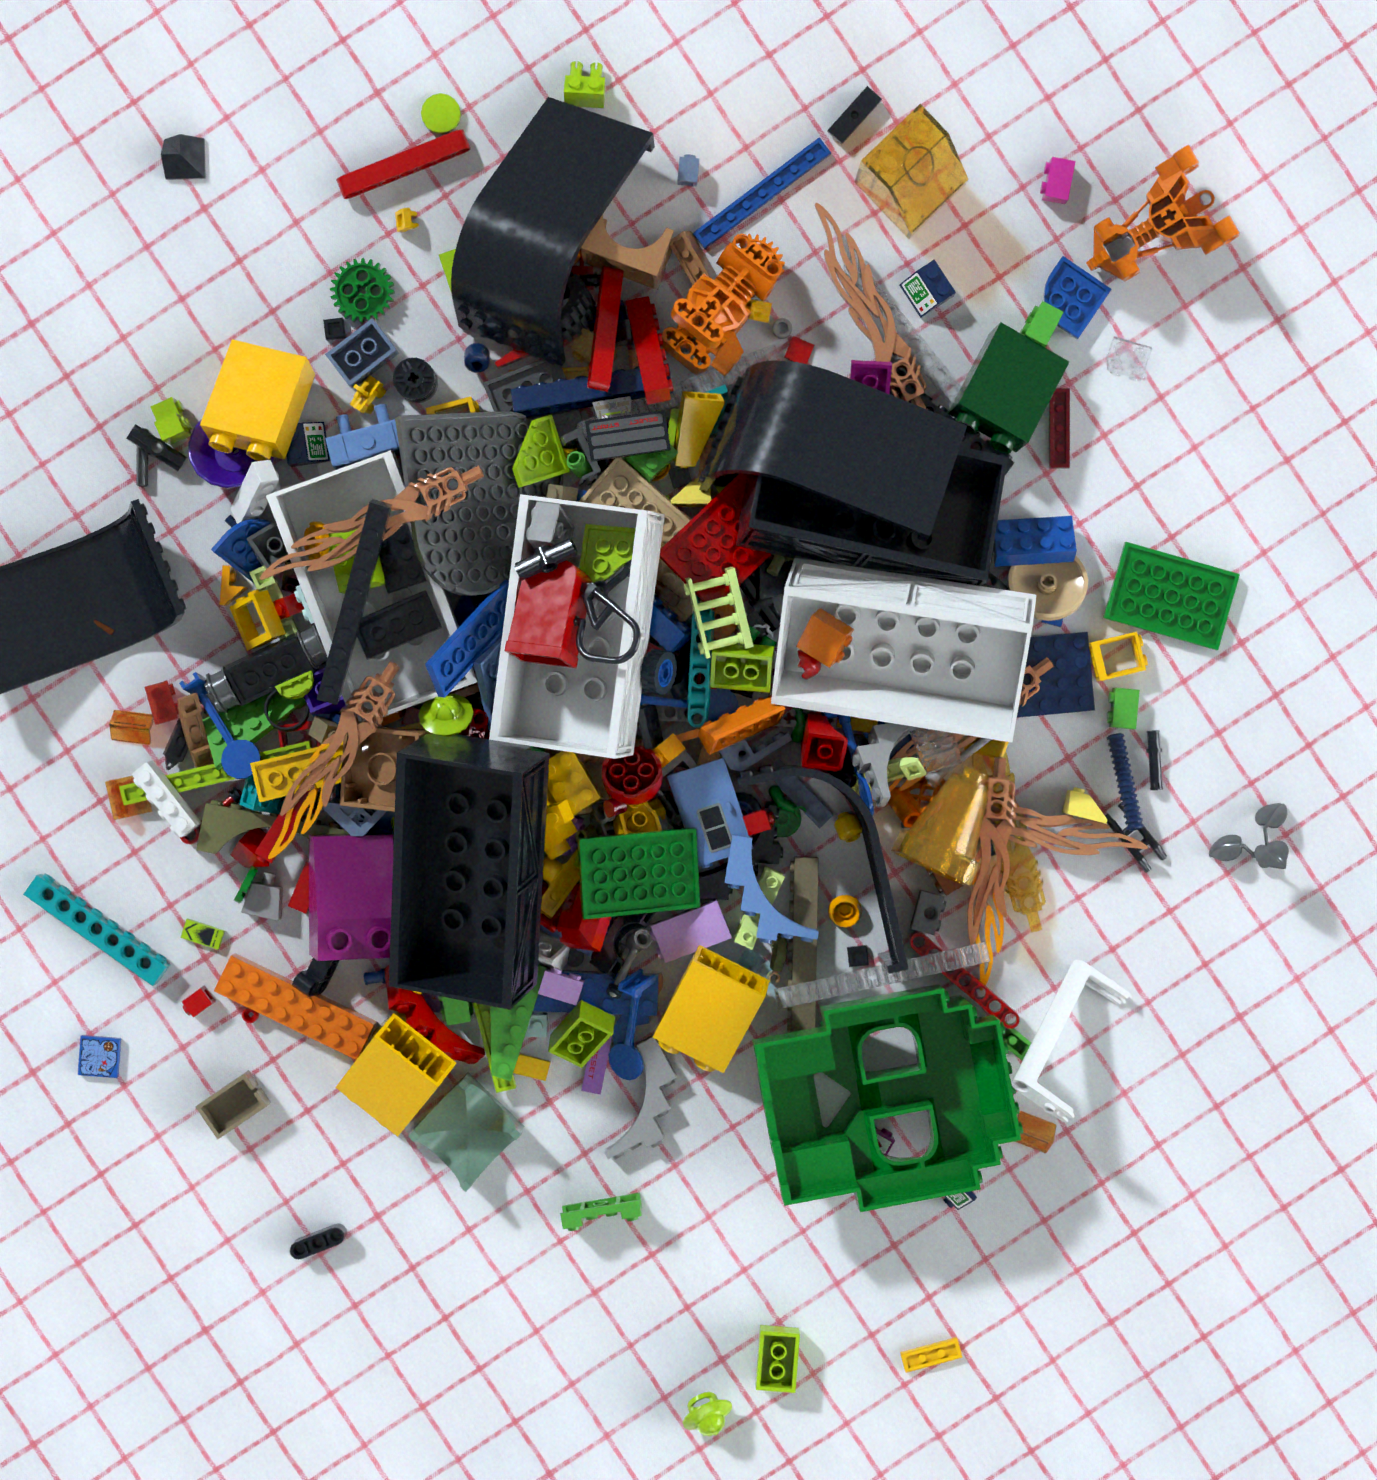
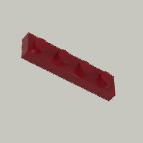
[1049,388,1070,469]

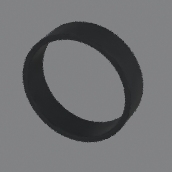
[264,690,310,732]

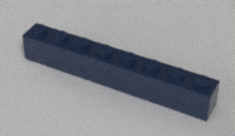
[511,363,673,417]

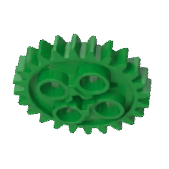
[330,258,395,324]

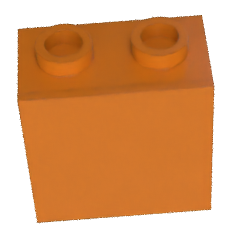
[796,608,854,668]

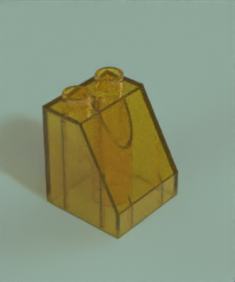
[854,104,969,239]

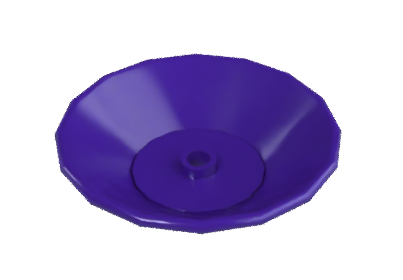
[188,419,274,488]

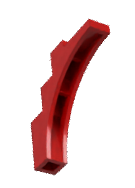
[384,965,485,1065]

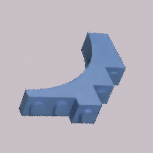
[724,834,819,943]

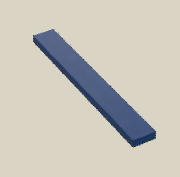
[693,137,831,249]

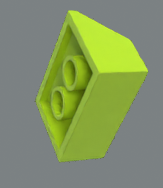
[710,643,774,693]

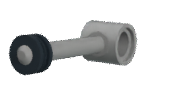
[606,929,652,999]

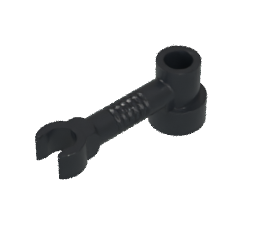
[594,560,632,602]

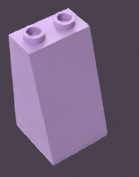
[649,899,732,963]

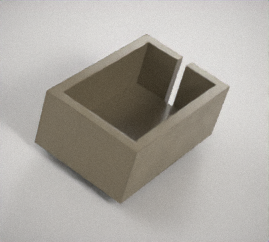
[196,1070,271,1140]

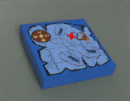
[78,1035,121,1078]

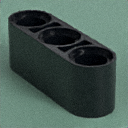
[670,645,697,700]
[290,1223,347,1260]

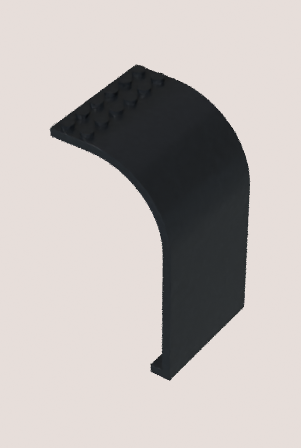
[451,97,655,366]
[698,360,967,541]
[0,499,186,695]
[736,764,909,974]

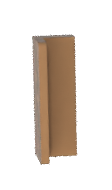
[669,231,717,285]

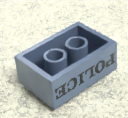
[325,318,399,389]

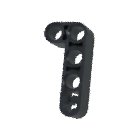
[292,958,340,997]

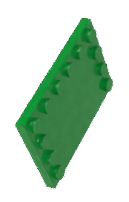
[1103,542,1240,651]
[578,827,700,919]

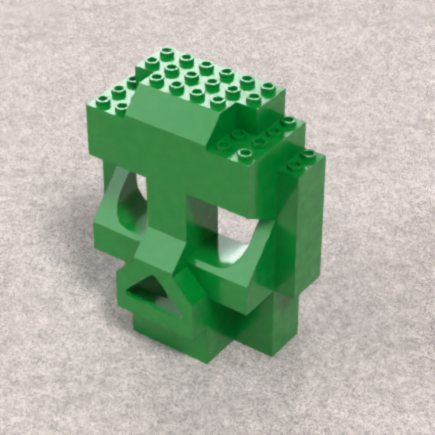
[752,984,1023,1212]

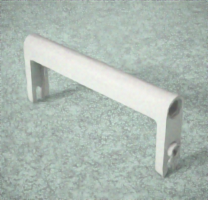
[1011,960,1132,1123]

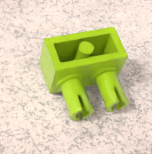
[564,61,605,108]

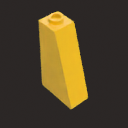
[673,391,724,468]

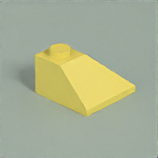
[671,478,711,507]
[1062,787,1107,824]

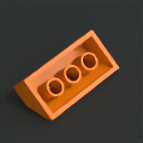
[698,696,785,755]

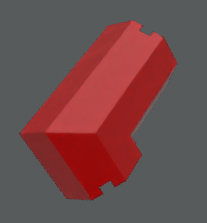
[557,881,611,952]

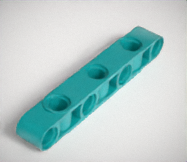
[688,594,715,729]

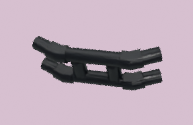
[1105,802,1167,873]

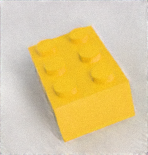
[548,751,603,816]

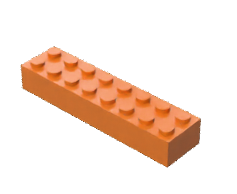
[214,953,377,1060]

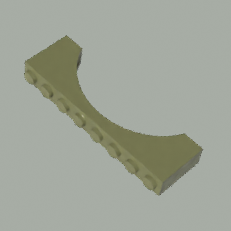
[196,800,349,854]

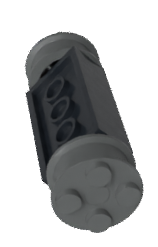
[204,623,328,713]

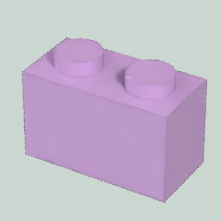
[538,967,585,1005]

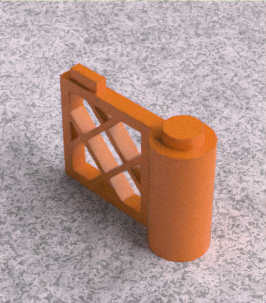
[888,770,956,828]

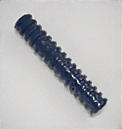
[1107,733,1144,831]

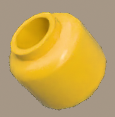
[834,812,863,843]

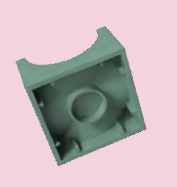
[408,1072,525,1192]

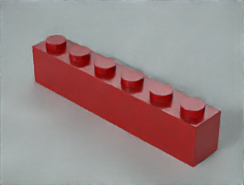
[626,296,673,405]

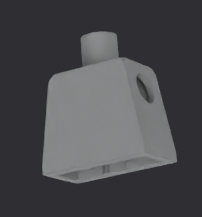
[241,872,283,920]

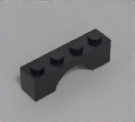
[589,912,656,978]

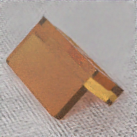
[109,710,154,745]
[1015,1111,1056,1153]

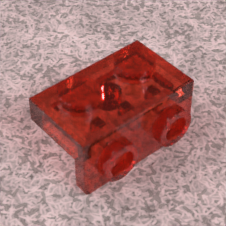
[145,680,179,725]

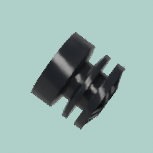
[393,357,438,403]

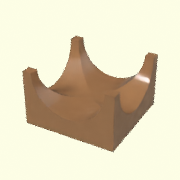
[581,214,674,290]
[340,726,431,812]

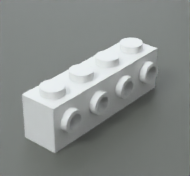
[231,460,279,524]
[132,761,202,837]

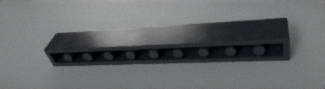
[317,499,392,705]

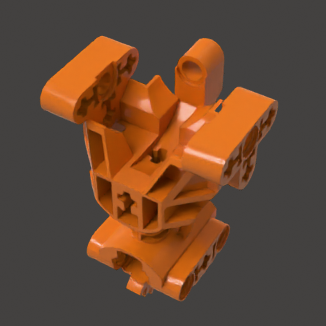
[1086,145,1240,282]
[661,234,785,377]

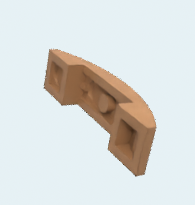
[177,693,214,768]

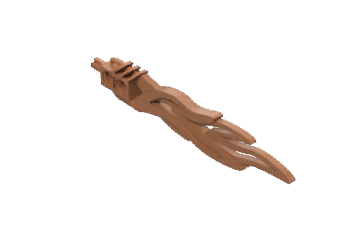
[815,203,927,409]
[260,465,484,580]
[920,794,1148,855]

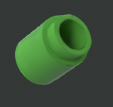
[567,451,592,478]

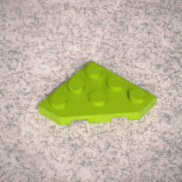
[512,414,570,488]
[579,524,636,583]

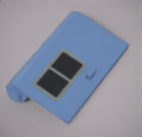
[667,758,754,869]

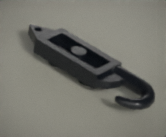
[163,699,208,770]

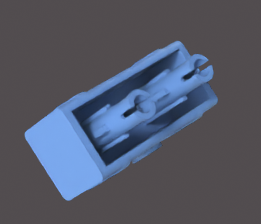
[325,404,400,470]

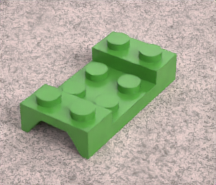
[560,1192,642,1231]

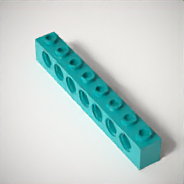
[23,873,170,986]

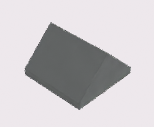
[247,521,290,569]

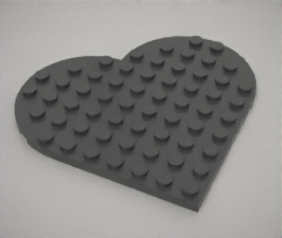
[395,411,563,596]

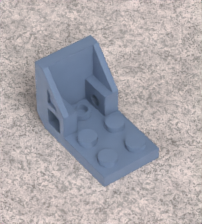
[719,732,792,771]
[323,797,387,836]

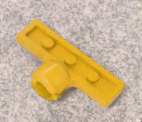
[541,847,580,919]

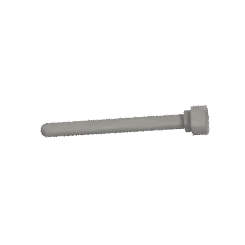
[925,738,992,789]

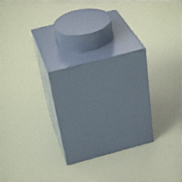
[677,154,699,187]

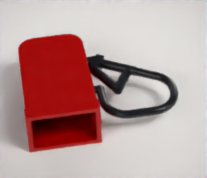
[504,561,641,668]

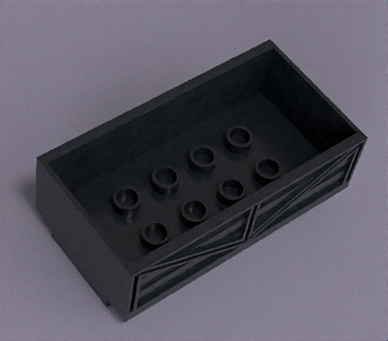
[736,446,1008,586]
[389,733,550,1010]

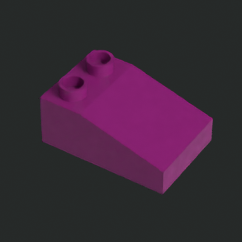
[309,833,394,961]

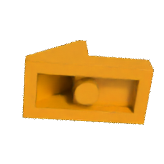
[219,565,248,606]

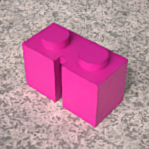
[1040,157,1076,204]

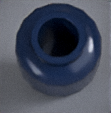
[464,343,490,373]

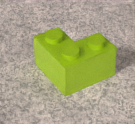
[150,397,192,445]

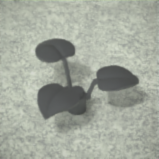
[1209,803,1289,869]

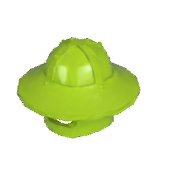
[419,693,474,737]
[682,1392,732,1436]

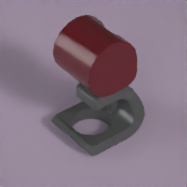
[592,798,627,824]

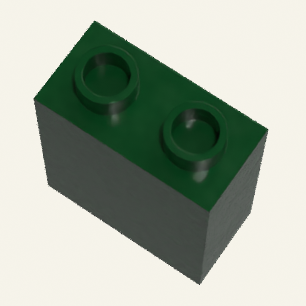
[947,322,1069,454]

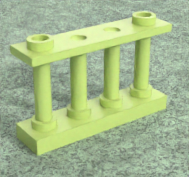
[683,567,754,659]
[733,866,785,950]

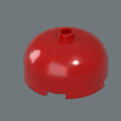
[602,745,663,805]

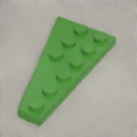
[202,691,306,770]
[490,964,547,1081]

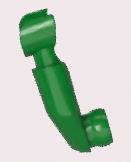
[791,707,806,743]
[768,785,806,819]

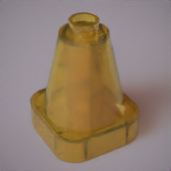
[891,766,989,886]

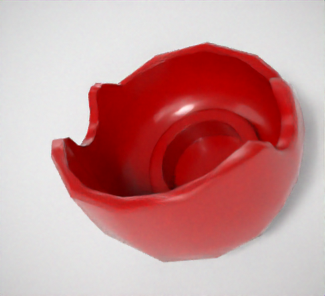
[797,650,821,680]

